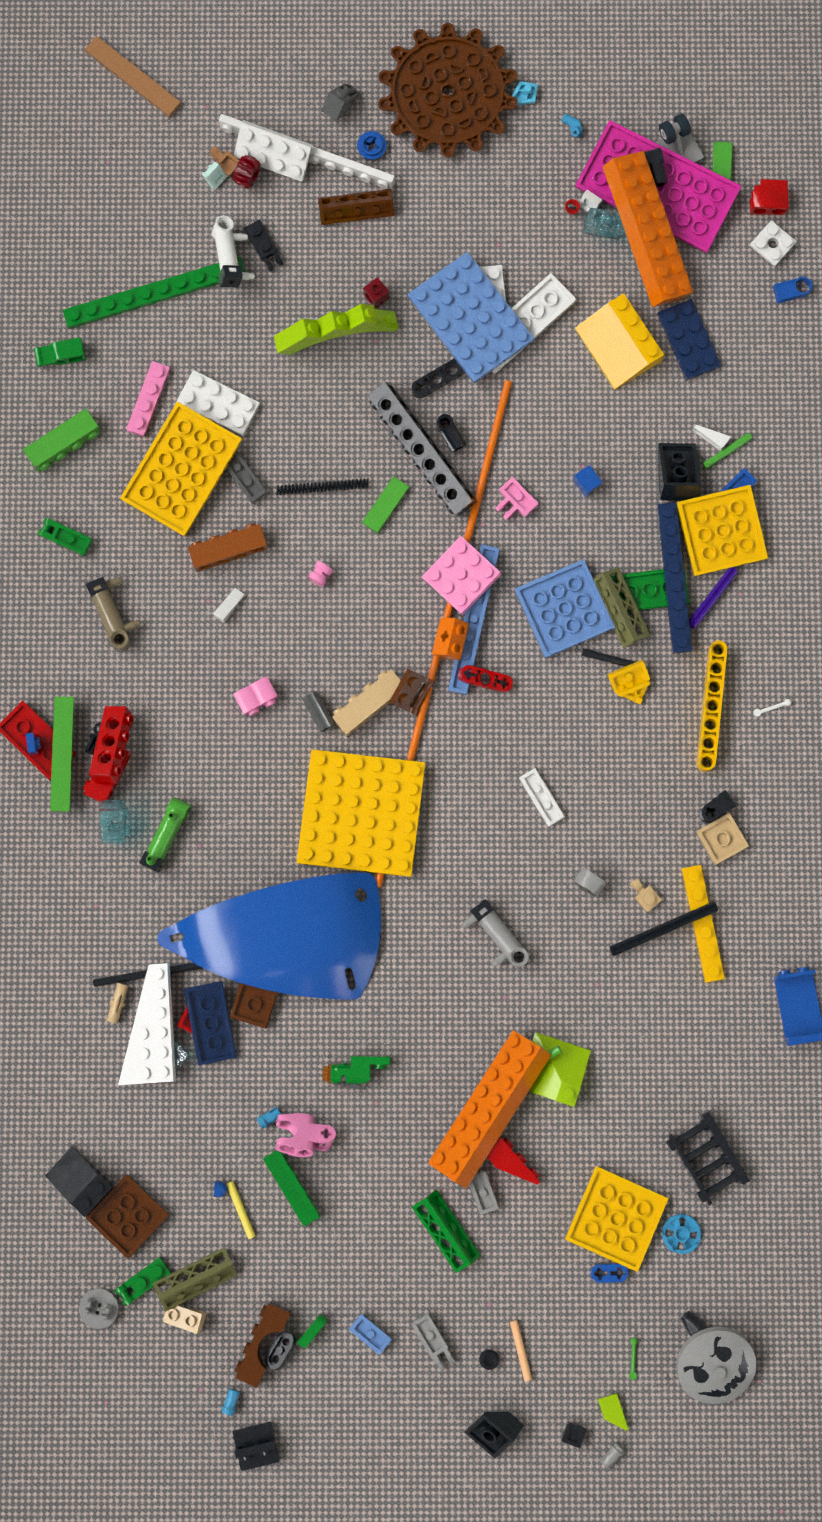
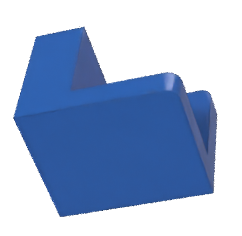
[573,465,602,497]

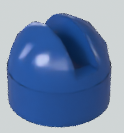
[214,1181,228,1197]

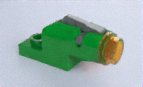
[323,1056,390,1089]

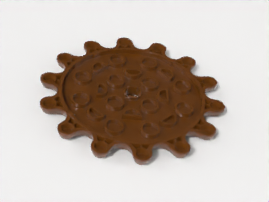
[378,23,518,158]

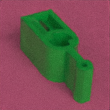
[34,337,86,367]

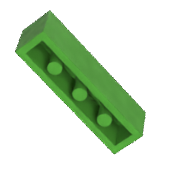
[23,409,101,472]

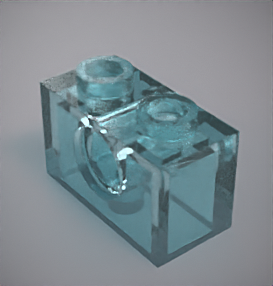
[583,207,625,240]
[99,800,130,844]

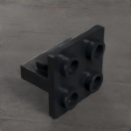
[233,1421,280,1471]

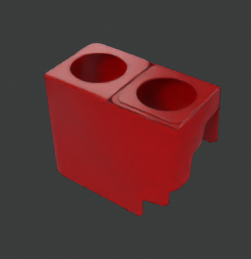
[749,179,789,215]

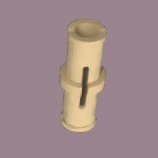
[106,983,129,1024]

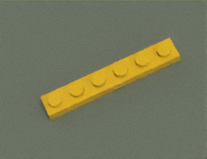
[681,865,725,983]

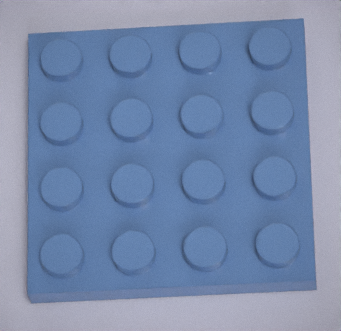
[514,559,615,658]

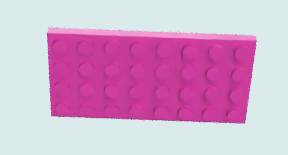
[575,120,742,254]

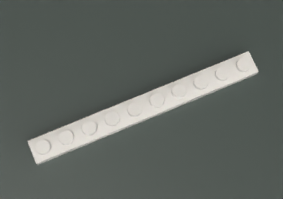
[219,114,395,189]

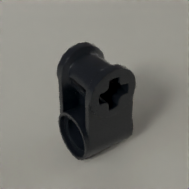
[699,790,737,824]

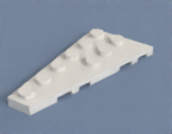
[118,963,176,1085]

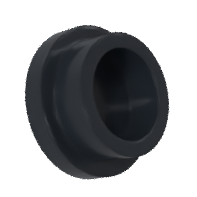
[479,1349,499,1370]

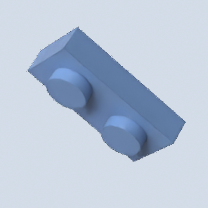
[349,1313,392,1355]

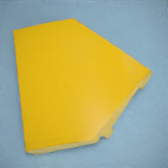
[607,660,650,704]

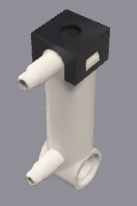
[212,215,255,288]

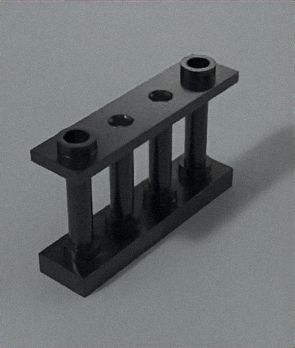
[666,1111,750,1205]

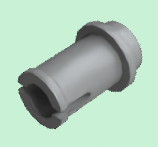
[600,1442,625,1470]

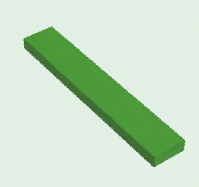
[50,696,75,812]

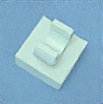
[202,162,227,190]

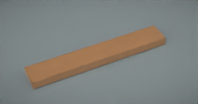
[85,36,181,118]

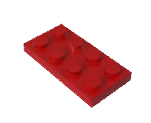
[0,700,77,781]

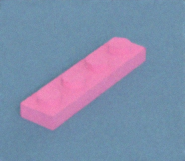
[126,361,170,437]

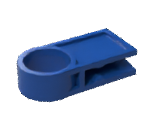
[772,277,812,304]

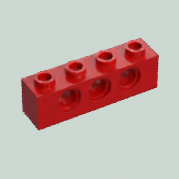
[89,706,134,784]

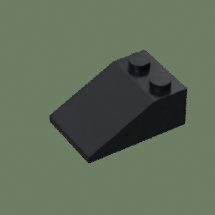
[658,443,701,501]
[45,1146,115,1217]

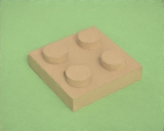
[696,813,749,865]

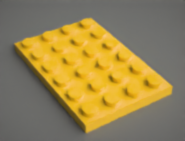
[120,401,242,537]

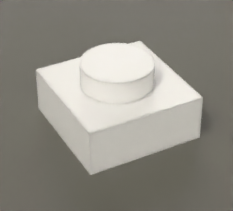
[579,190,602,216]

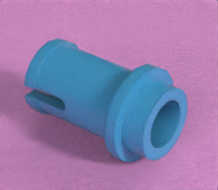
[256,1106,281,1129]
[221,1388,240,1416]

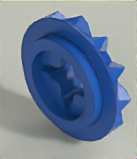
[357,131,387,161]

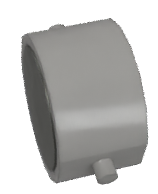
[573,868,606,897]

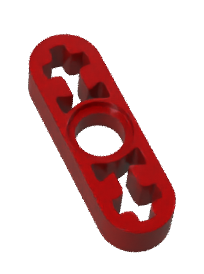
[458,665,513,693]

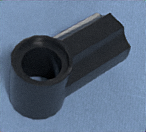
[644,147,668,188]
[436,414,466,453]

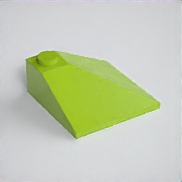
[528,1032,591,1107]

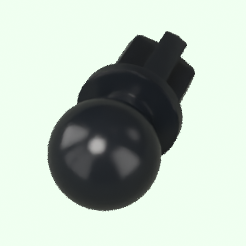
[85,722,101,755]

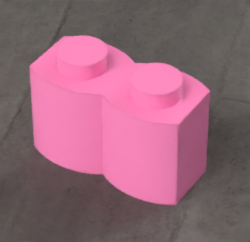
[233,676,278,717]

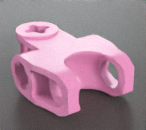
[275,1113,336,1157]

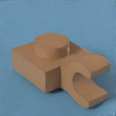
[209,146,239,178]

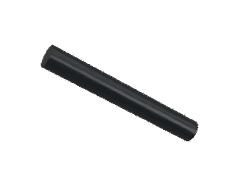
[581,648,635,667]

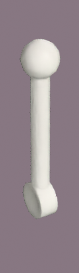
[753,699,792,717]

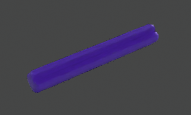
[689,567,738,629]

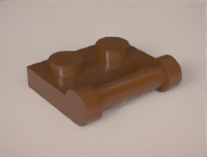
[389,668,435,716]

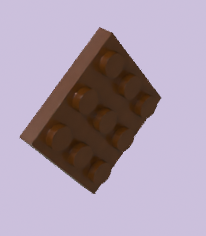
[85,1174,170,1259]

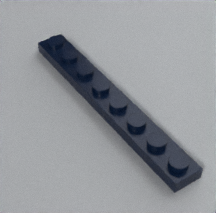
[657,502,692,654]

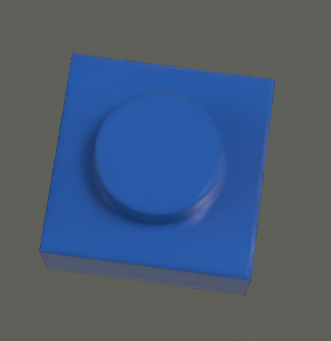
[26,733,41,755]

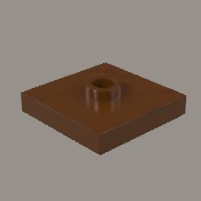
[229,983,278,1029]

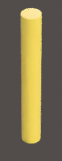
[226,1181,255,1239]

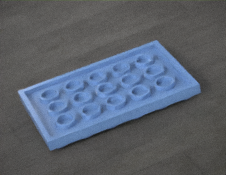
[407,252,534,383]

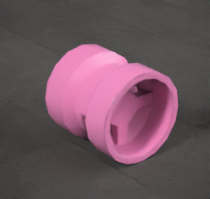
[308,561,333,587]

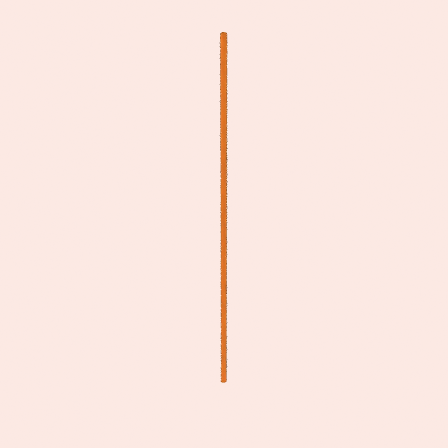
[375,380,512,888]

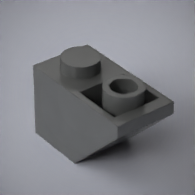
[321,83,360,121]

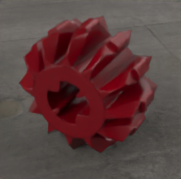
[233,155,261,189]

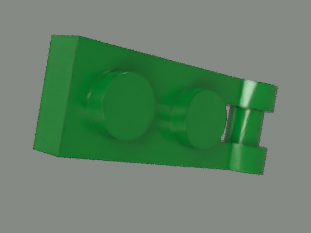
[37,517,93,557]
[115,1257,171,1306]

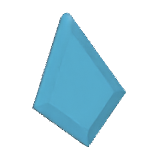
[512,81,538,106]

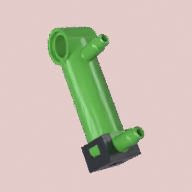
[139,797,191,873]

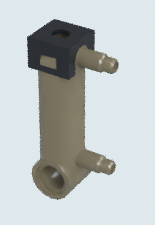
[86,577,140,652]

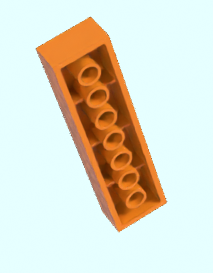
[602,151,693,308]
[428,1030,551,1189]

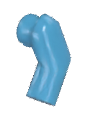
[561,113,583,138]

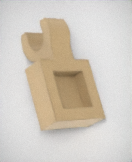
[630,879,662,913]

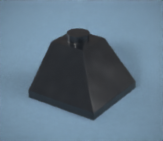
[464,1412,524,1459]

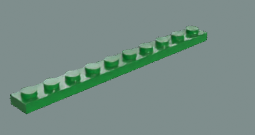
[62,256,245,329]

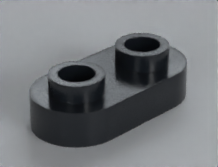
[265,1331,297,1370]

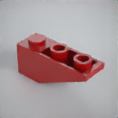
[487,1137,540,1185]

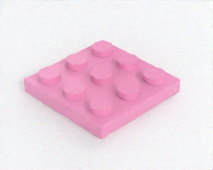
[422,536,502,615]

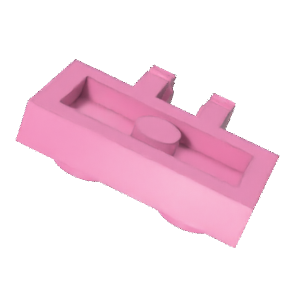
[495,477,539,520]

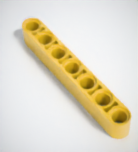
[696,640,727,773]

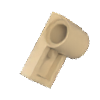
[163,1305,207,1334]

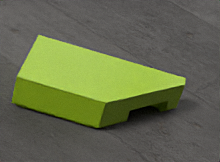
[598,1393,629,1430]

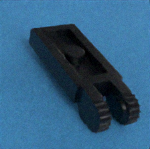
[244,219,283,272]

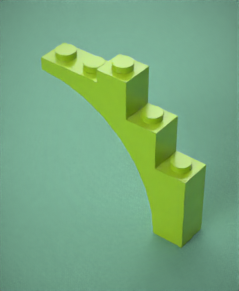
[274,304,399,355]

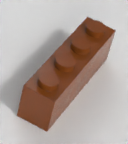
[188,523,268,573]

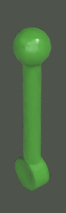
[629,1337,638,1380]

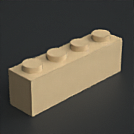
[332,669,401,737]

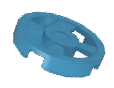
[662,1214,701,1254]

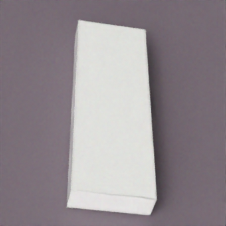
[519,768,565,827]

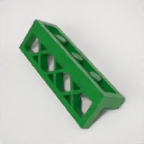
[263,1150,321,1226]
[412,1189,481,1273]

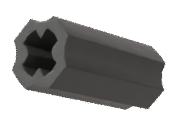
[302,691,335,733]

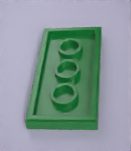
[611,566,690,612]

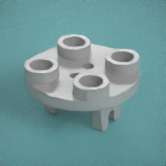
[79,1288,119,1329]

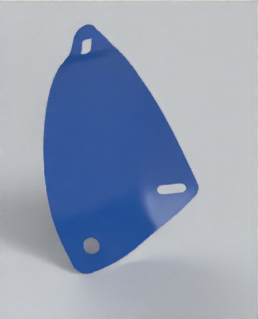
[157,873,381,1000]

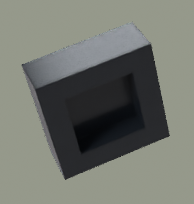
[561,1421,587,1448]

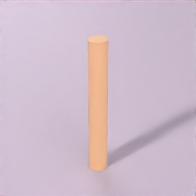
[510,1320,532,1382]

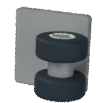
[655,113,704,163]

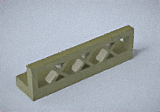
[593,568,650,648]
[152,1247,238,1312]

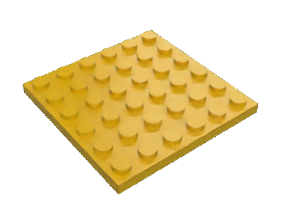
[296,749,426,877]

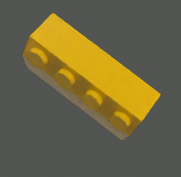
[575,293,664,390]

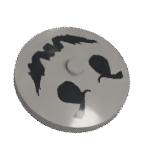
[676,1327,756,1404]

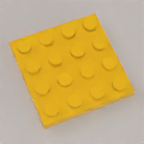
[677,485,768,576]
[565,1166,669,1272]

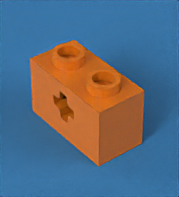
[432,618,469,660]

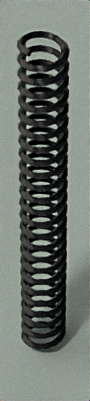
[276,478,369,496]

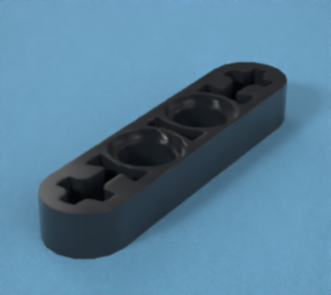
[412,359,465,398]

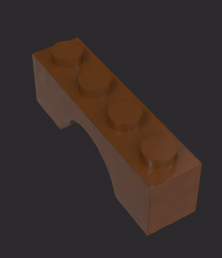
[234,1301,291,1388]

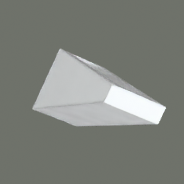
[692,425,731,451]
[213,588,245,623]

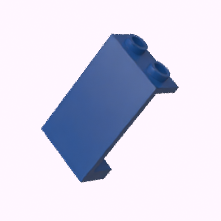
[774,967,822,1046]

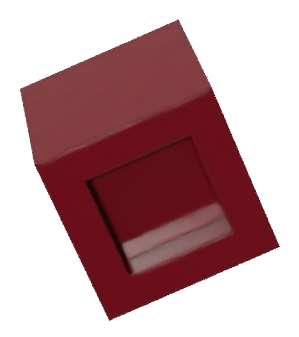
[363,277,389,309]

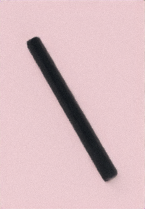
[609,902,718,956]

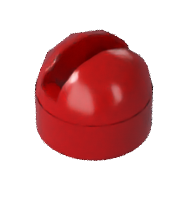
[565,199,580,215]

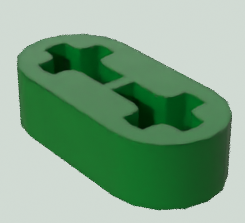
[297,1313,328,1349]

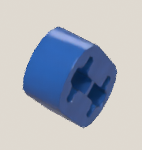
[590,1263,628,1283]

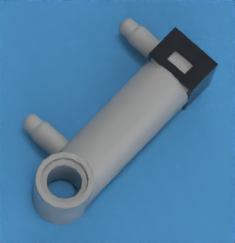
[461,899,529,967]

